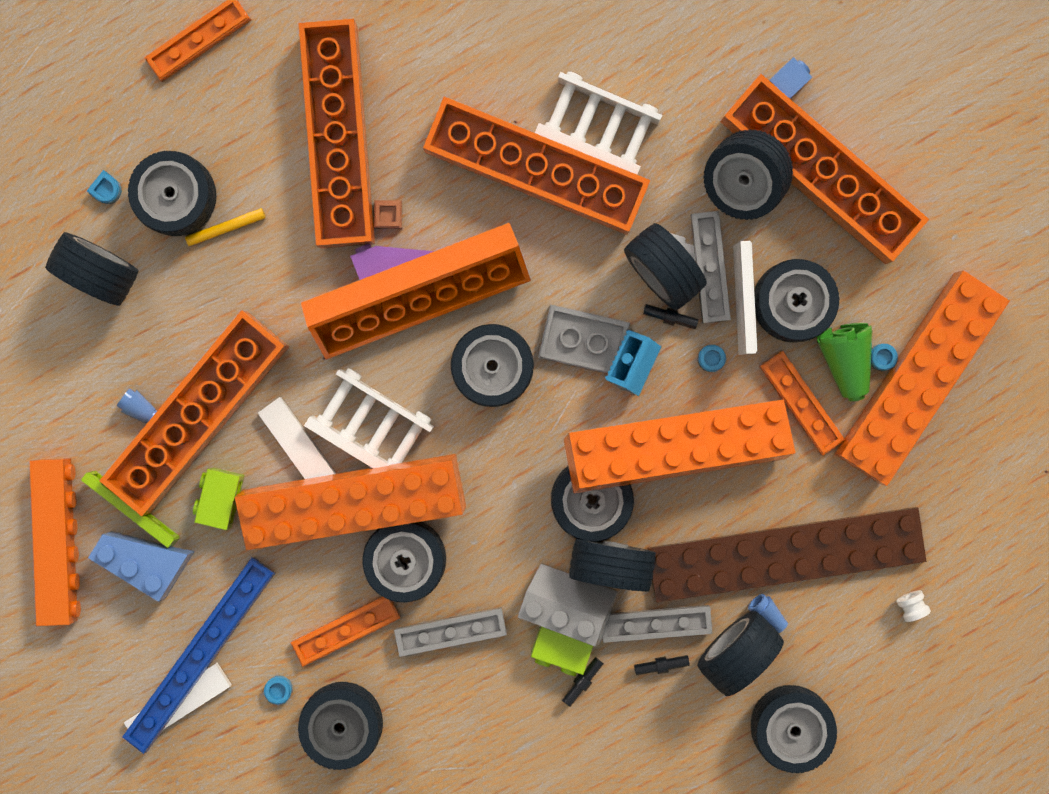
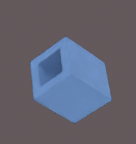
[769,57,812,99]

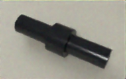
[643,304,698,329]
[634,655,690,676]
[562,657,604,707]

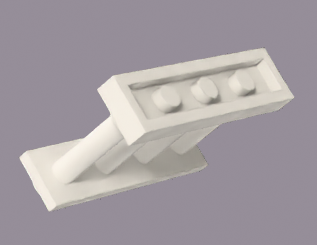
[535,71,662,174]
[304,368,434,468]

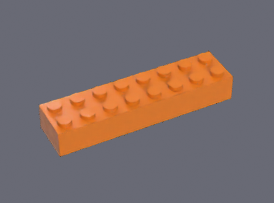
[298,19,375,249]
[720,74,929,264]
[423,96,650,235]
[301,223,531,360]
[835,270,1010,486]
[99,310,289,516]
[563,399,796,494]
[235,454,466,550]

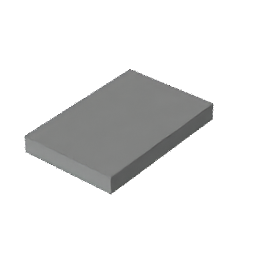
[538,304,630,374]

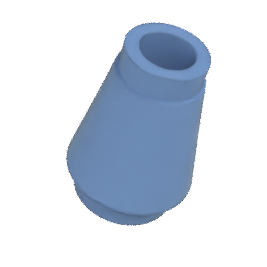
[117,388,157,423]
[748,594,788,633]

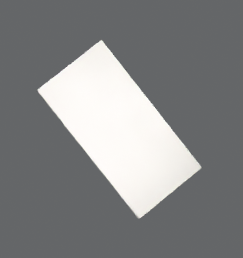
[733,241,757,355]

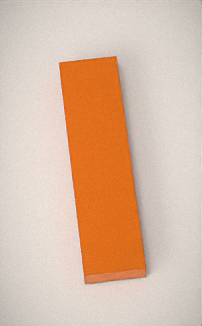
[144,0,251,82]
[759,350,845,456]
[290,597,401,667]

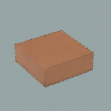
[374,200,402,229]

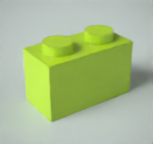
[193,467,245,530]
[531,626,593,676]

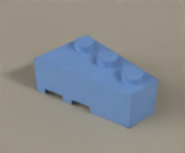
[88,531,195,602]

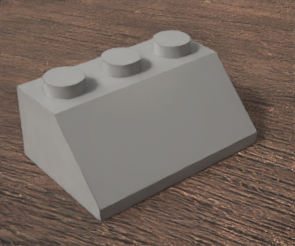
[518,564,618,646]

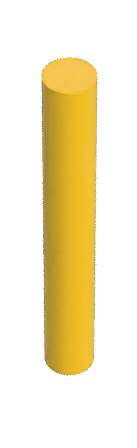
[185,208,266,247]

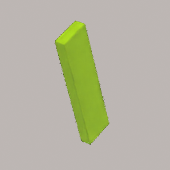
[81,471,180,548]

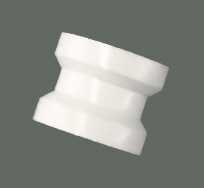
[896,590,931,622]

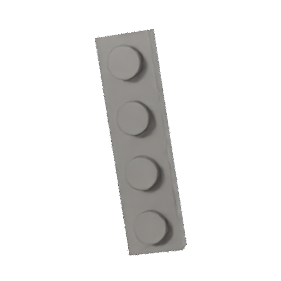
[690,211,731,323]
[602,605,712,643]
[394,607,507,657]

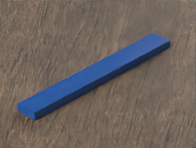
[122,557,275,754]

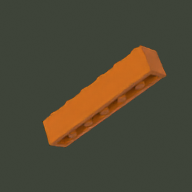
[30,458,81,626]

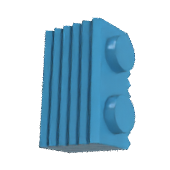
[605,330,662,396]

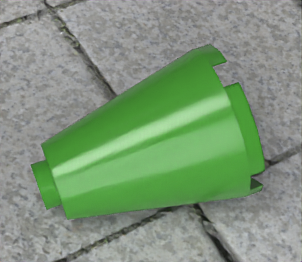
[817,323,873,401]

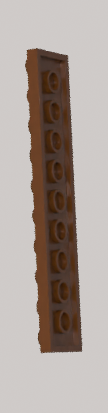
[647,507,927,603]

